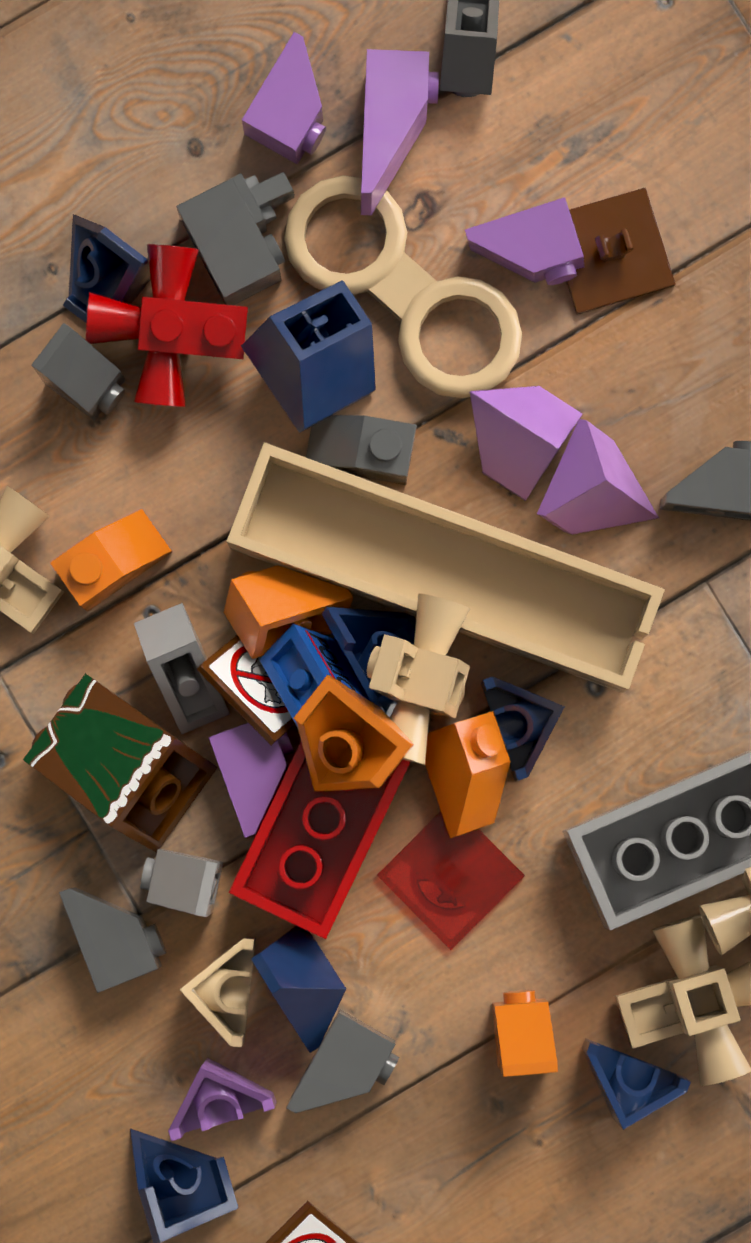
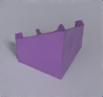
[470,386,582,501]
[537,419,659,535]
[168,1057,277,1141]

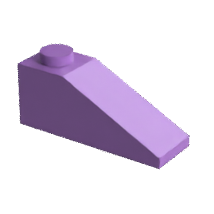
[361,49,439,215]

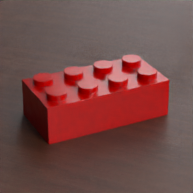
[228,742,410,939]

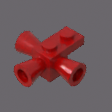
[85,244,248,407]

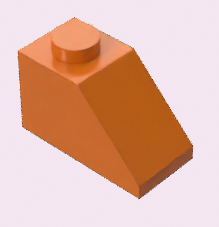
[50,509,172,612]
[223,565,353,659]
[425,711,511,838]
[492,990,558,1077]

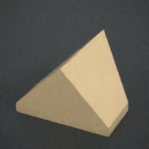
[180,936,256,1047]

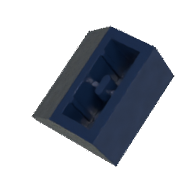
[241,280,376,433]

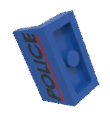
[259,623,370,727]

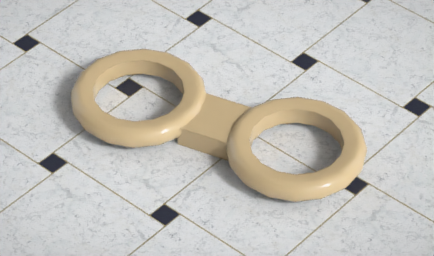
[284,175,522,398]

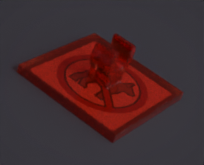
[377,811,525,950]

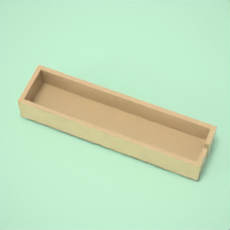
[227,442,665,693]

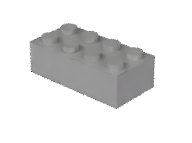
[562,750,751,931]

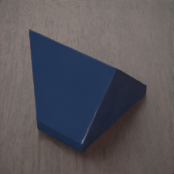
[63,214,151,323]
[322,607,416,717]
[481,677,565,782]
[251,925,346,1053]
[582,1038,691,1130]
[130,1129,239,1243]

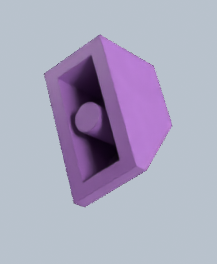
[242,32,326,164]
[465,197,584,285]
[209,723,294,838]

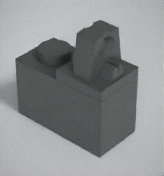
[176,172,295,305]

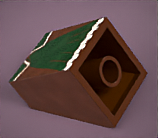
[23,673,218,853]

